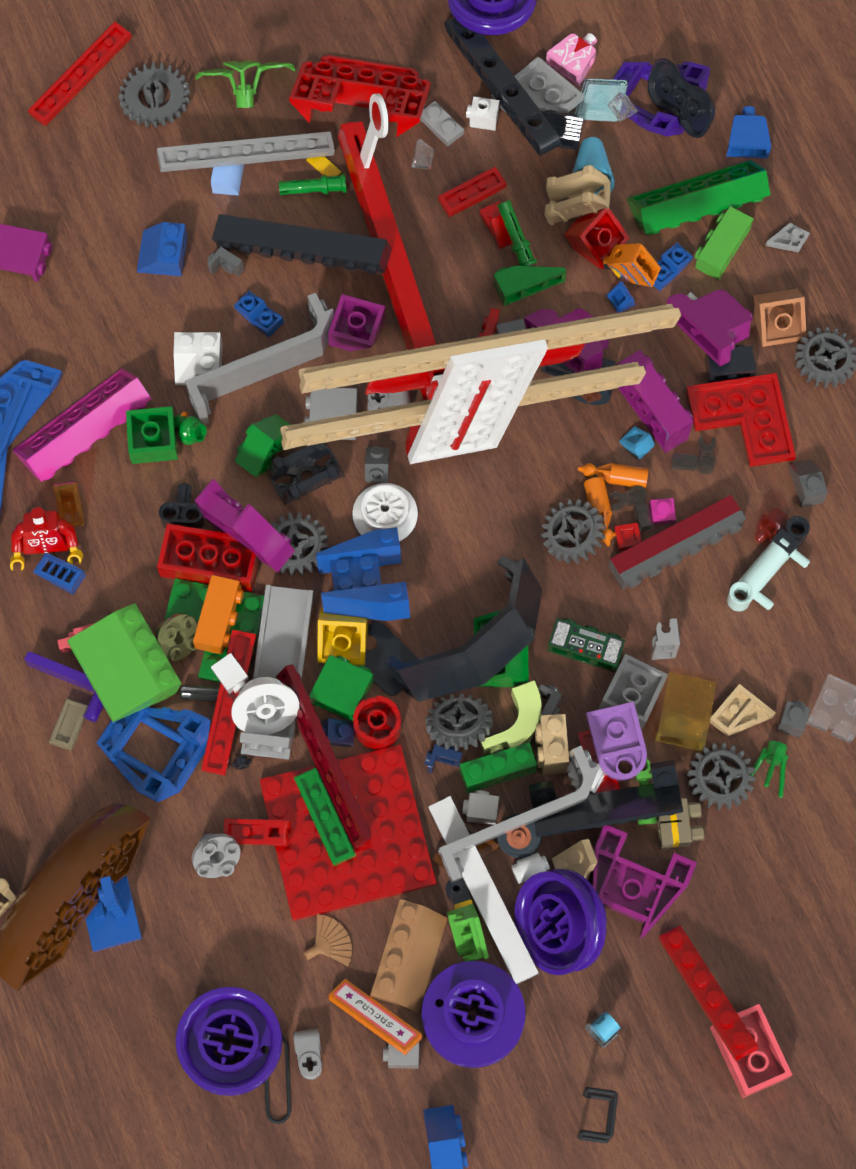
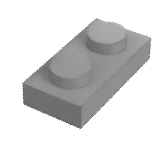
[421,101,464,147]

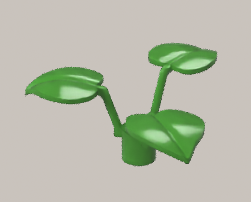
[196,60,295,108]

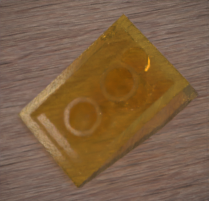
[655,672,716,751]

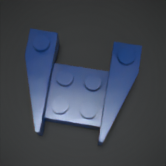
[316,527,410,621]

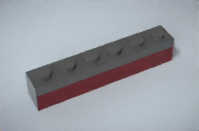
[608,495,746,590]

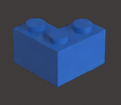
[423,1105,468,1169]

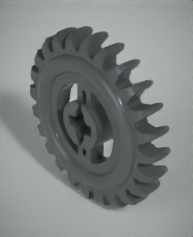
[118,62,191,128]

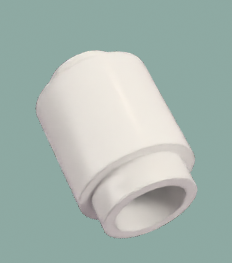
[512,853,550,884]

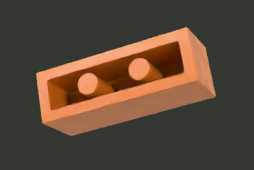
[193,575,244,655]

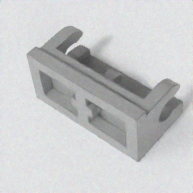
[651,618,680,660]

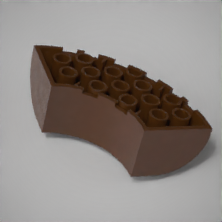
[0,804,151,991]

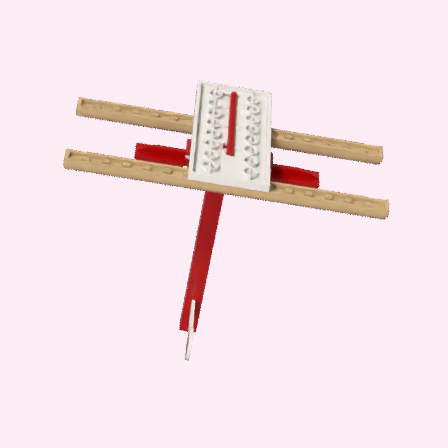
[280,93,681,464]

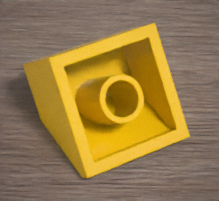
[317,607,368,665]

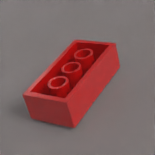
[157,524,259,592]

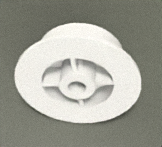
[353,483,418,542]
[231,677,299,735]

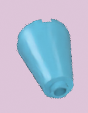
[572,137,614,195]

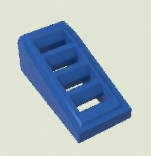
[33,553,86,595]

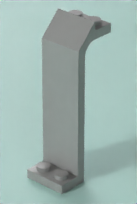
[185,293,334,425]
[240,585,316,760]
[438,746,600,883]

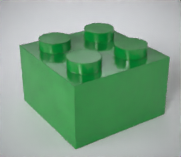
[126,406,178,464]

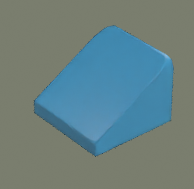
[619,426,655,459]

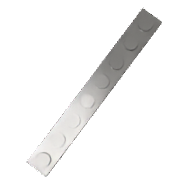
[156,132,335,172]

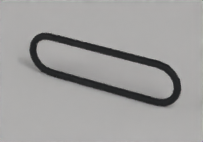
[263,1036,291,1124]

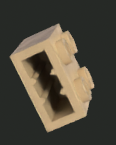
[535,714,569,775]

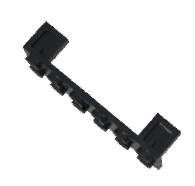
[529,760,683,837]

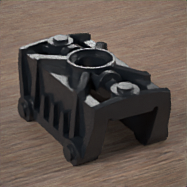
[268,443,345,506]

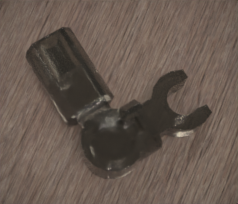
[671,436,716,475]
[609,486,654,532]

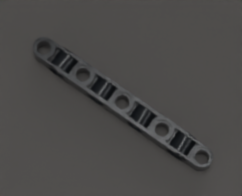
[444,17,561,156]

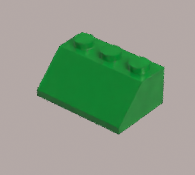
[474,610,529,687]

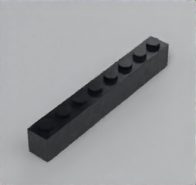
[212,214,392,275]

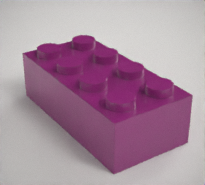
[617,350,693,453]

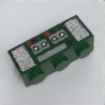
[547,618,625,673]

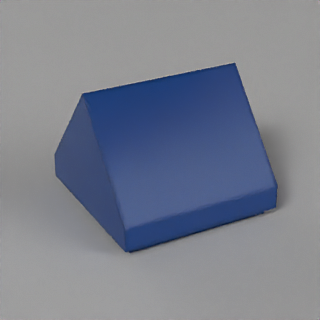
[607,281,635,313]

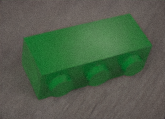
[459,743,537,794]

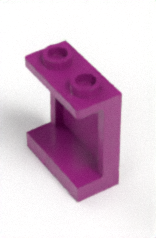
[0,224,52,282]

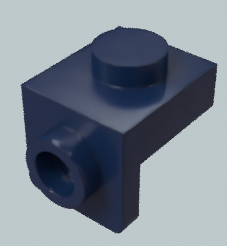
[321,718,354,747]
[424,745,463,774]

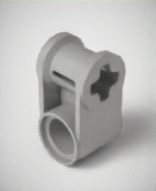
[367,390,412,411]
[293,1028,322,1080]

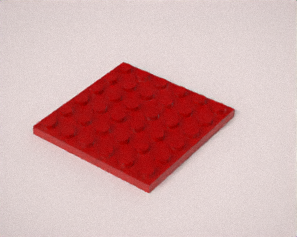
[259,745,436,921]

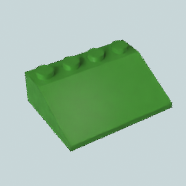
[67,603,182,722]

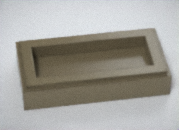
[49,698,88,751]

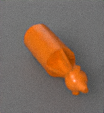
[578,463,649,489]
[584,477,616,546]

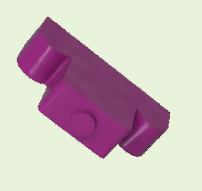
[524,308,609,373]

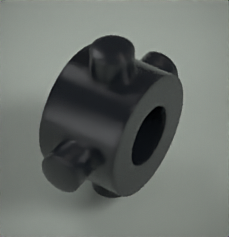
[231,756,252,770]

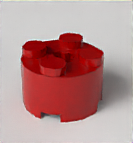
[353,696,402,750]

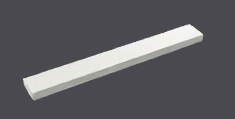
[428,796,538,984]

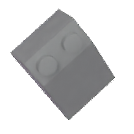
[598,654,668,731]

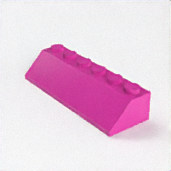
[13,368,151,482]

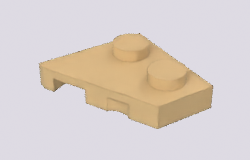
[709,684,776,737]
[552,839,597,880]

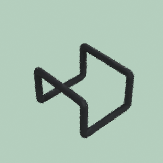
[577,1087,618,1144]

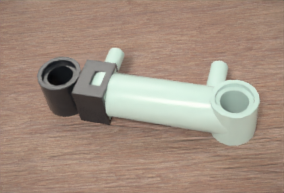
[727,516,810,611]

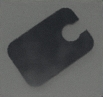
[362,622,418,696]

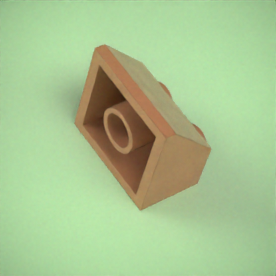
[753,289,807,347]

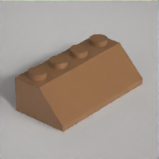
[371,899,448,1014]

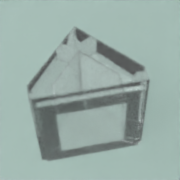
[607,92,638,122]
[411,139,434,169]

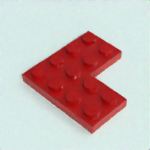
[686,373,796,467]

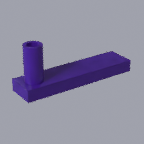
[24,651,104,723]

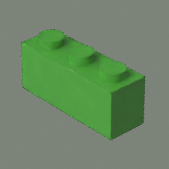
[694,206,754,280]

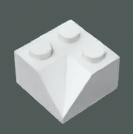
[174,332,223,386]

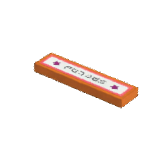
[329,979,422,1055]

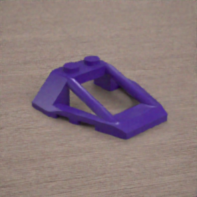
[609,62,710,136]

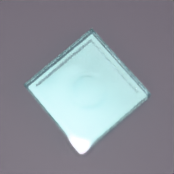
[575,79,628,122]

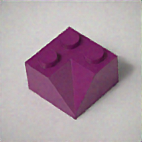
[328,294,386,351]

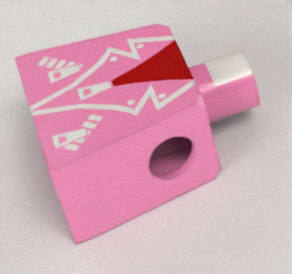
[546,33,597,87]

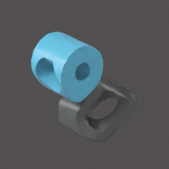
[585,1012,620,1048]

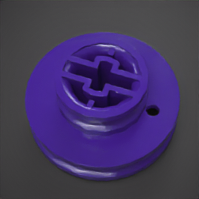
[448,0,536,35]
[515,868,607,975]
[422,961,525,1068]
[176,987,282,1096]

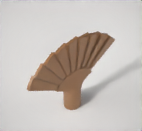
[303,914,352,966]

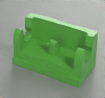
[447,904,489,962]

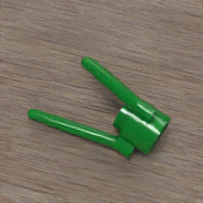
[749,741,788,798]

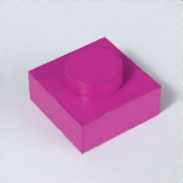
[649,498,676,525]

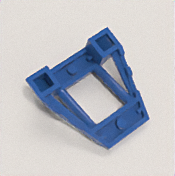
[97,707,210,803]

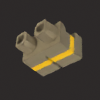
[657,798,704,850]

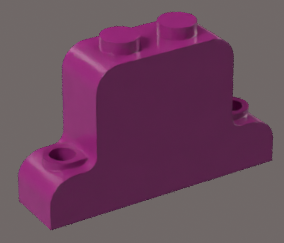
[667,290,752,366]

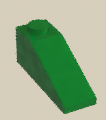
[493,266,566,306]

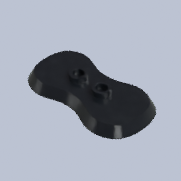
[648,58,715,138]

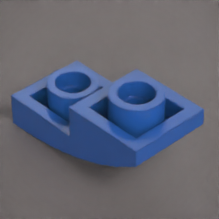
[653,243,693,291]
[234,291,284,337]

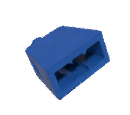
[726,106,771,159]

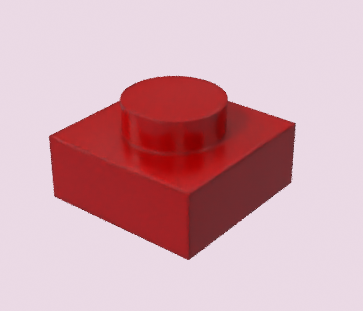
[614,523,642,551]

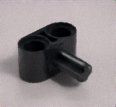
[158,483,205,529]

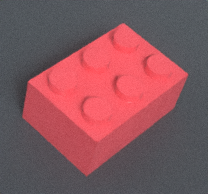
[710,1004,792,1099]

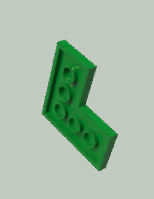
[164,578,264,683]

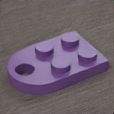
[585,702,647,780]

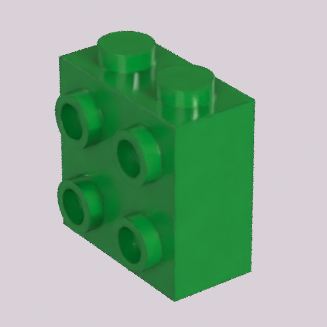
[309,655,374,722]

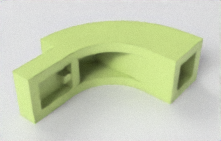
[481,681,541,755]

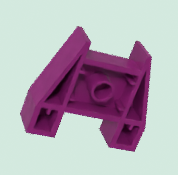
[195,479,295,573]
[592,825,697,939]

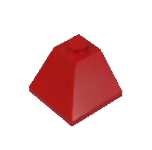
[564,208,630,269]

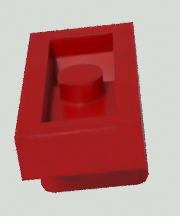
[479,201,512,249]

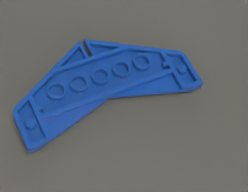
[0,360,63,516]

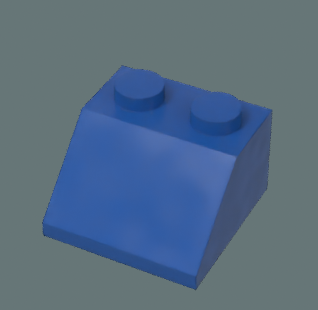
[137,222,188,276]

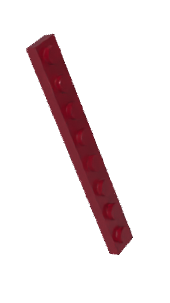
[276,664,372,849]

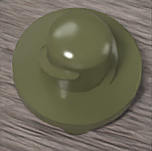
[155,613,198,661]

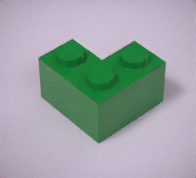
[235,414,291,477]

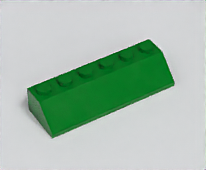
[627,160,771,235]

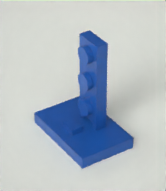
[86,876,142,952]

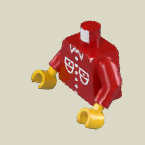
[10,507,83,571]

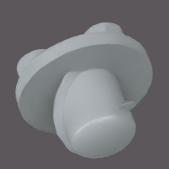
[192,833,240,878]

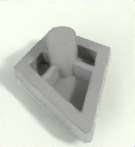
[766,223,810,253]

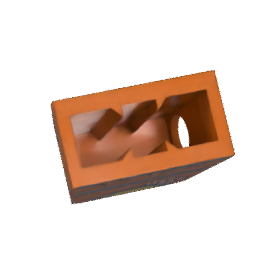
[603,243,661,287]

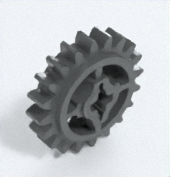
[794,327,856,389]
[541,499,606,564]
[271,513,328,577]
[425,693,493,751]
[687,743,756,811]

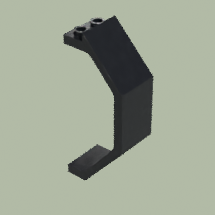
[385,556,542,702]

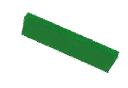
[294,768,356,867]

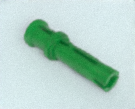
[279,173,347,196]
[497,200,538,266]

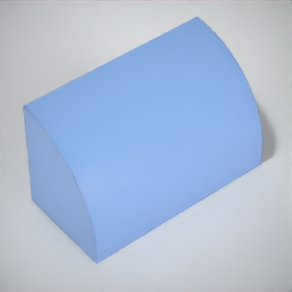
[211,164,244,196]

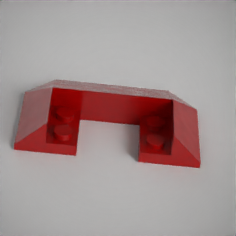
[289,55,431,137]

